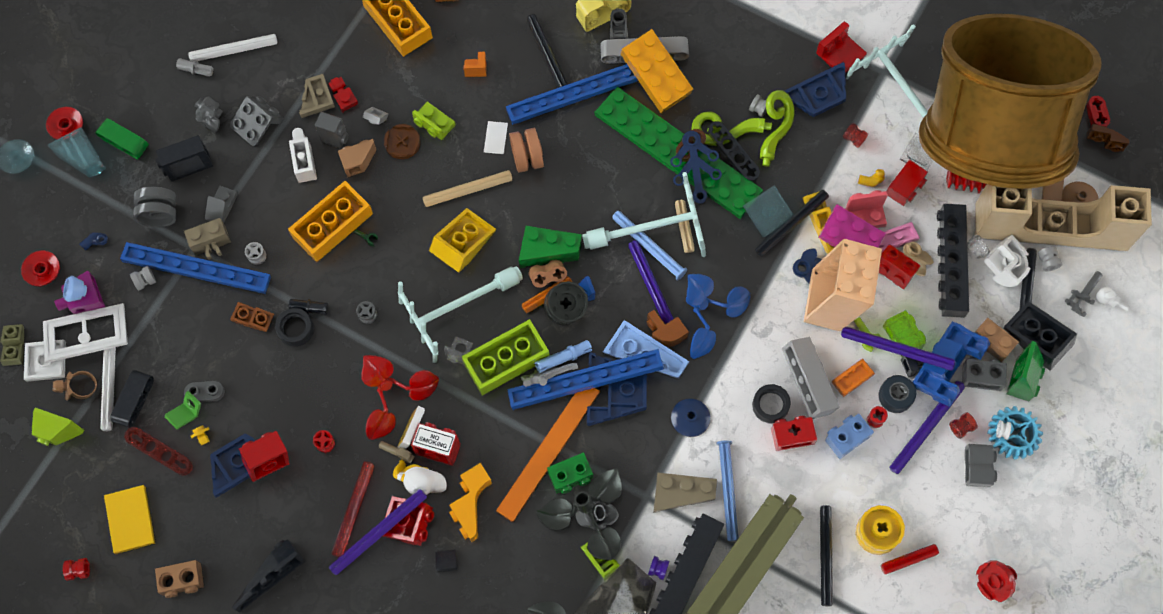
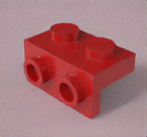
[879,244,921,289]

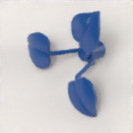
[686,274,751,359]

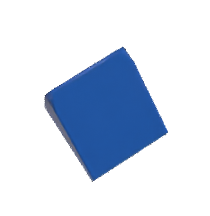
[578,276,595,301]

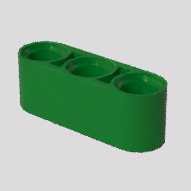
[95,118,149,160]

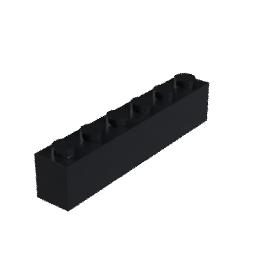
[649,513,725,614]

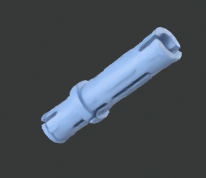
[535,340,592,373]

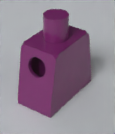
[54,271,105,314]

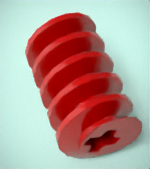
[946,170,987,193]

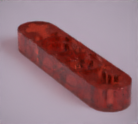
[124,427,193,476]

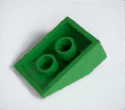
[1006,341,1045,402]

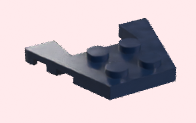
[587,352,647,426]

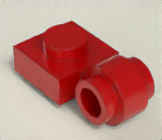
[328,77,358,112]

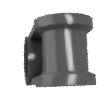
[610,8,628,39]

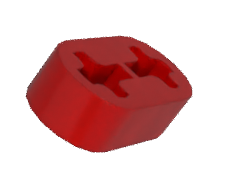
[1086,96,1110,127]

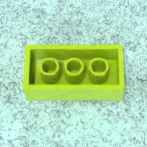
[462,319,550,396]

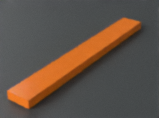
[496,388,600,522]

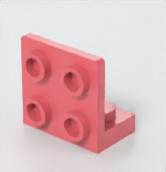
[845,190,888,228]

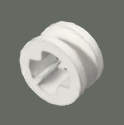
[996,420,1011,440]

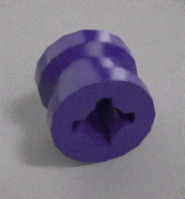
[648,556,670,580]

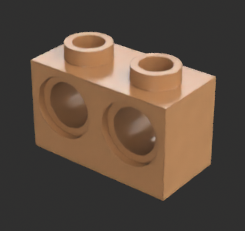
[155,560,204,598]

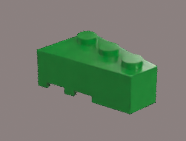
[519,226,582,269]

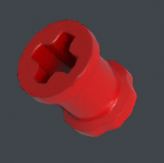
[867,406,888,428]

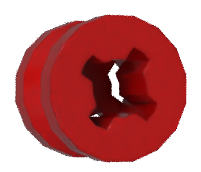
[313,430,335,453]

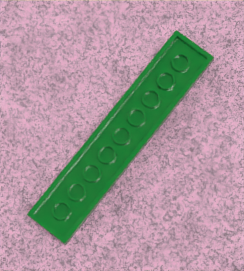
[595,87,763,219]

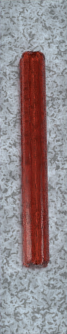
[332,461,374,558]

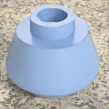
[63,276,87,302]

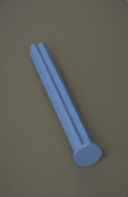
[716,440,739,541]

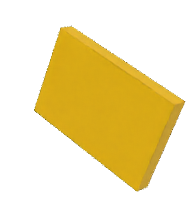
[104,485,155,554]

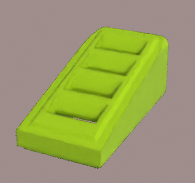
[581,542,622,582]

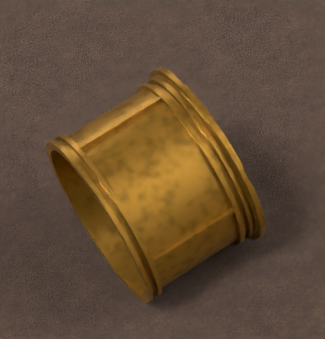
[918,14,1102,189]

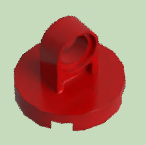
[976,560,1017,602]

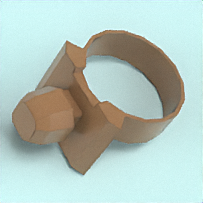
[53,371,97,401]

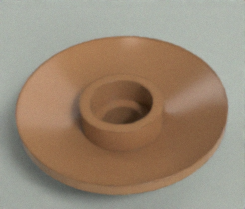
[1061,181,1099,203]

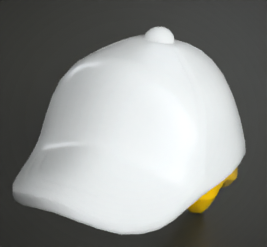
[393,460,447,495]

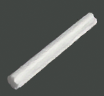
[189,34,277,61]
[100,347,116,431]

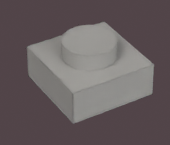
[363,107,388,125]

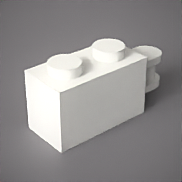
[289,128,317,183]

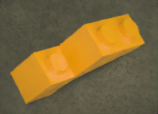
[449,463,492,542]

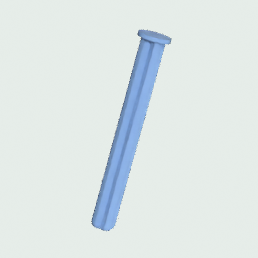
[613,211,687,280]

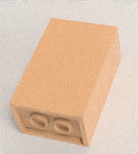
[804,239,882,331]

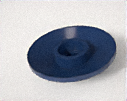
[671,399,710,437]

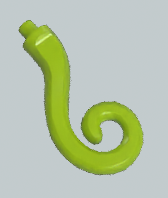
[760,90,795,167]
[691,112,772,146]

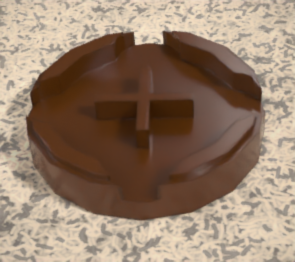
[384,124,421,160]

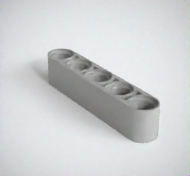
[600,36,689,63]

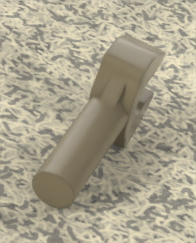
[379,441,415,463]

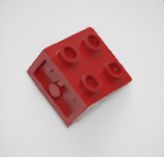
[816,21,867,74]

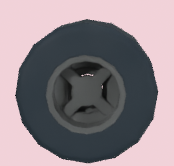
[878,375,917,413]

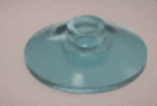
[0,139,34,174]

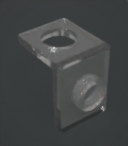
[444,337,473,364]

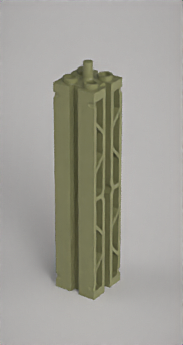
[686,494,804,614]

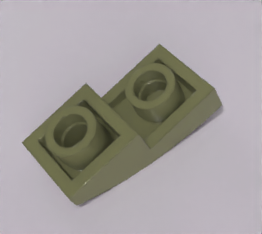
[0,324,24,366]

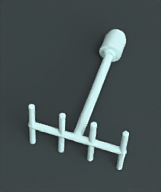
[845,24,928,118]
[582,172,706,257]
[398,266,523,363]

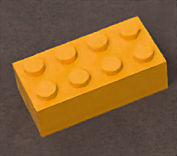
[362,0,433,57]
[620,29,693,114]
[288,181,373,262]

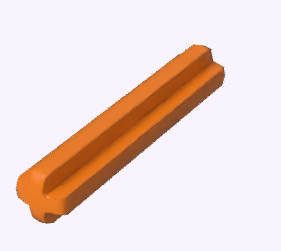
[522,276,572,313]

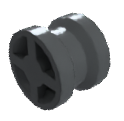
[356,301,377,324]

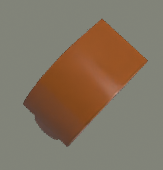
[647,310,689,347]

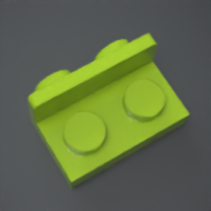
[412,102,456,140]

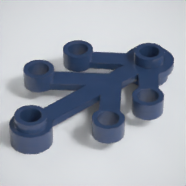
[670,131,722,203]

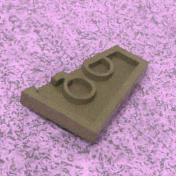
[653,473,717,513]

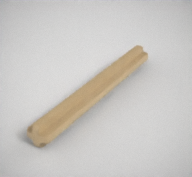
[423,170,512,207]

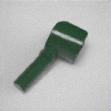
[354,229,378,247]

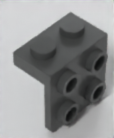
[230,96,284,146]

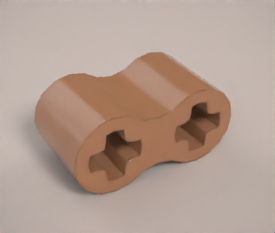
[529,260,567,288]

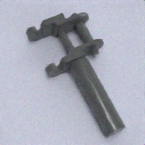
[1065,271,1103,317]

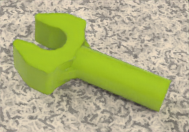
[854,317,881,352]

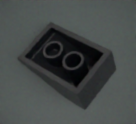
[1004,301,1077,371]

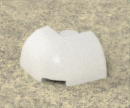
[984,235,1031,287]

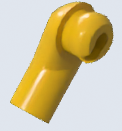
[858,169,885,187]

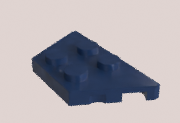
[785,62,846,117]
[210,434,256,498]

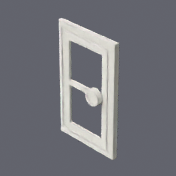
[43,303,128,363]

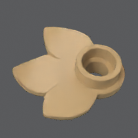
[903,242,934,276]

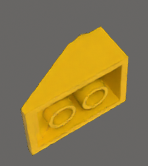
[429,208,496,272]

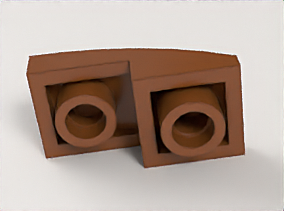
[230,302,274,332]

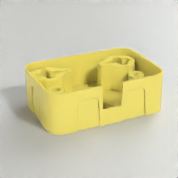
[576,0,631,31]

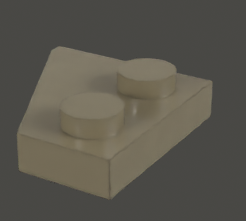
[299,74,335,118]

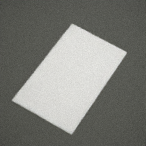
[484,121,508,154]

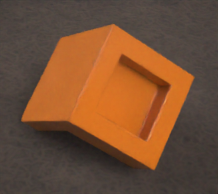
[463,52,486,77]

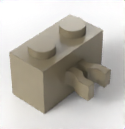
[184,218,231,260]

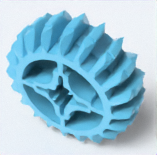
[987,406,1043,460]

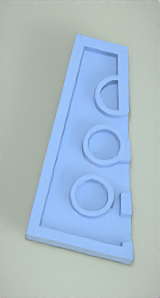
[603,320,689,379]

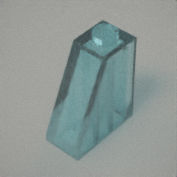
[48,127,106,178]

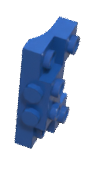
[913,321,990,407]

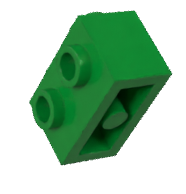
[547,452,593,494]

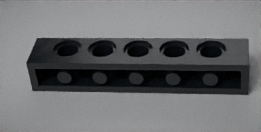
[937,203,969,318]

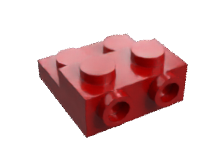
[383,496,434,546]

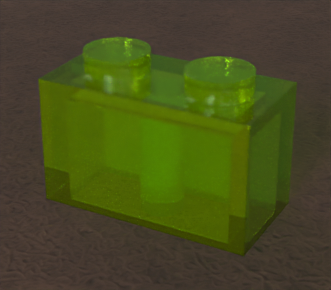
[883,310,927,357]

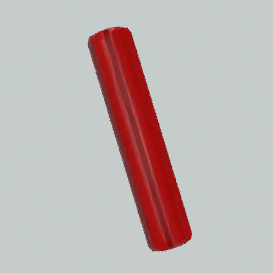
[880,544,939,575]

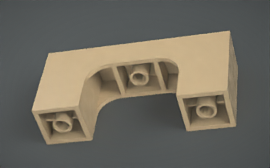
[975,184,1152,251]

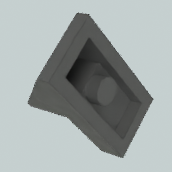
[205,186,238,223]

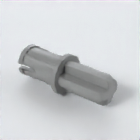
[176,58,213,76]

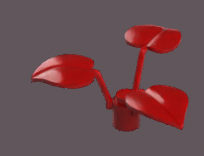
[362,355,439,440]

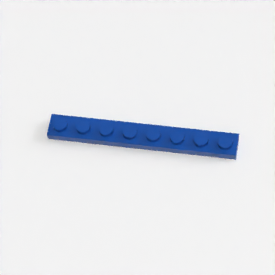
[506,64,638,125]
[120,242,271,294]
[508,349,664,410]

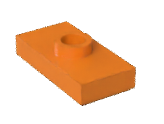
[832,358,875,397]

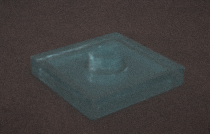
[743,185,793,237]

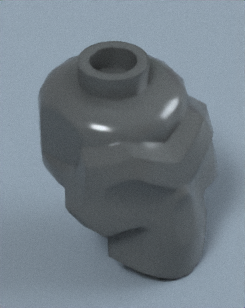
[194,96,223,133]
[575,499,619,531]

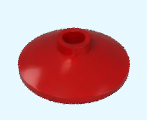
[46,107,83,141]
[21,250,60,287]

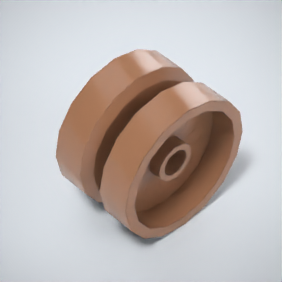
[509,127,544,173]

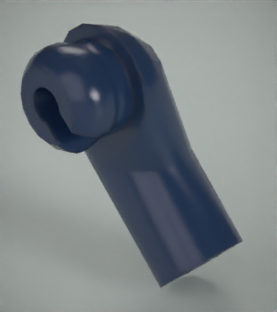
[79,233,108,251]

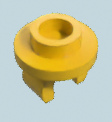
[191,425,210,445]

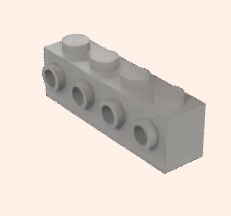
[782,337,840,419]

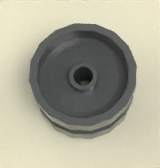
[133,187,177,227]

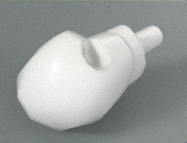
[1096,287,1129,311]

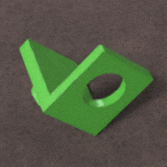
[165,391,201,430]

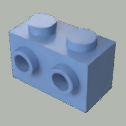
[825,414,874,459]

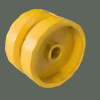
[855,505,905,555]

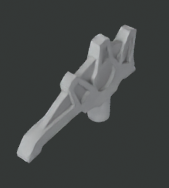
[521,363,578,387]

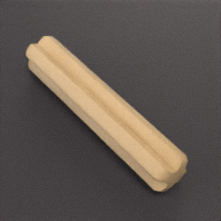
[675,200,694,253]

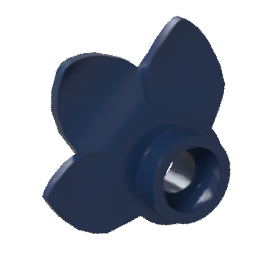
[792,248,822,284]

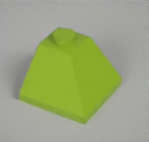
[32,408,84,446]

